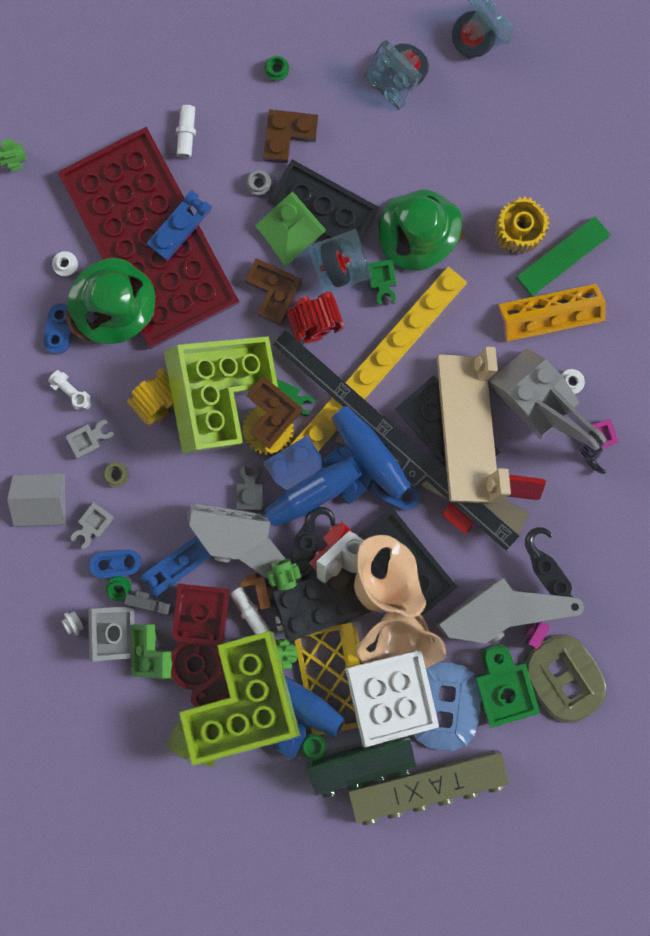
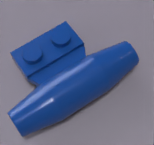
[321,406,411,504]
[263,435,362,527]
[269,676,345,759]

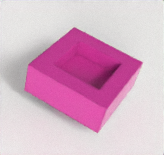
[592,419,619,448]
[525,622,551,649]

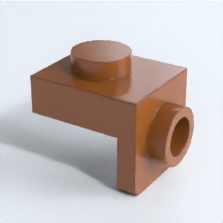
[239,573,274,609]

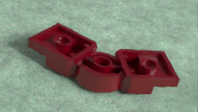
[171,583,231,708]

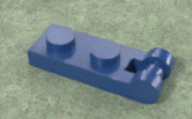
[147,190,212,261]
[140,536,212,598]

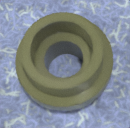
[103,462,129,487]

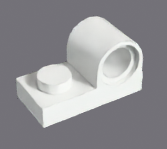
[317,531,364,583]

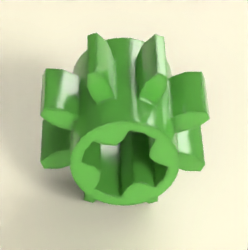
[0,138,27,172]
[267,559,301,591]
[275,638,298,670]

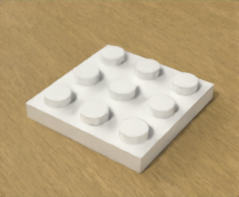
[345,650,439,747]

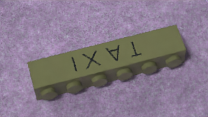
[348,750,509,825]

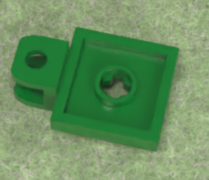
[475,644,540,728]

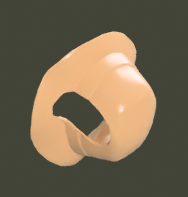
[354,535,426,617]
[356,607,447,668]

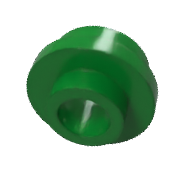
[265,56,289,81]
[106,576,132,601]

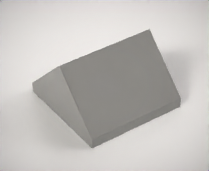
[7,474,66,526]
[89,606,135,662]

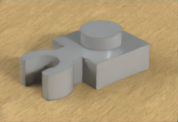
[65,420,115,459]
[71,502,115,549]

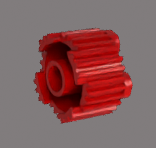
[287,292,345,344]

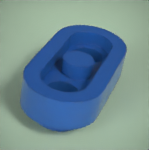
[43,303,72,355]
[371,480,420,510]
[89,549,142,578]

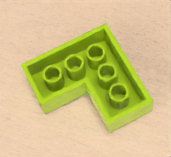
[164,336,278,454]
[179,631,300,766]

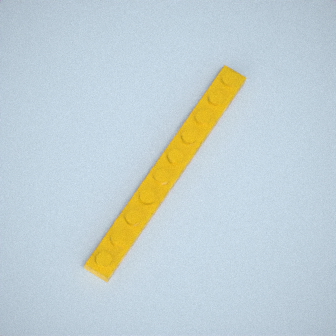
[291,266,467,452]

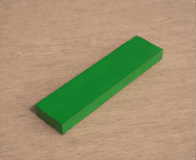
[516,216,611,297]

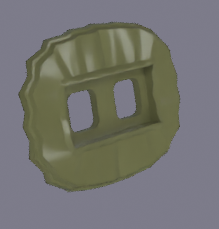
[524,634,606,723]

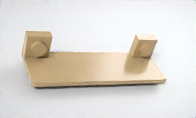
[437,347,511,503]

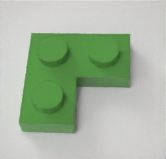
[131,624,172,679]

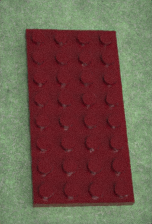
[57,126,240,349]

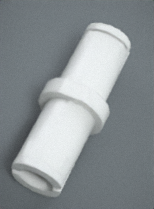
[176,105,196,159]
[230,587,270,635]

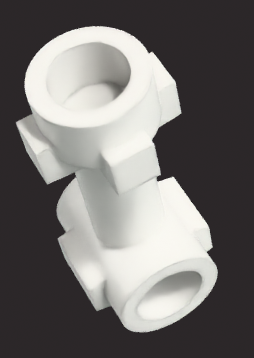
[48,370,91,410]

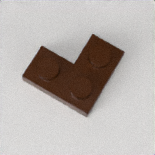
[263,109,318,163]
[245,258,302,326]
[246,376,303,450]

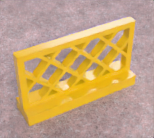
[295,621,362,735]

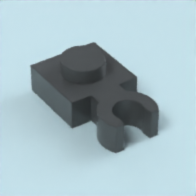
[237,466,263,510]
[124,590,172,615]

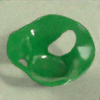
[379,190,462,270]
[67,258,155,344]

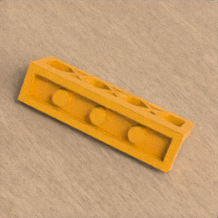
[499,284,606,342]

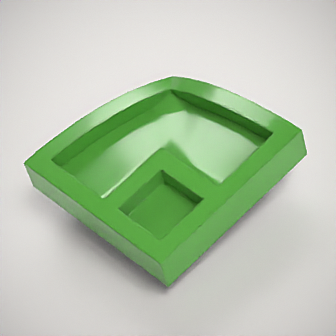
[255,192,326,267]

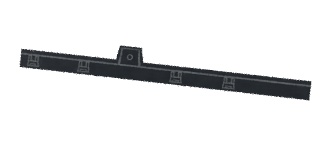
[273,330,519,551]

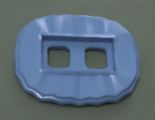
[414,662,481,751]

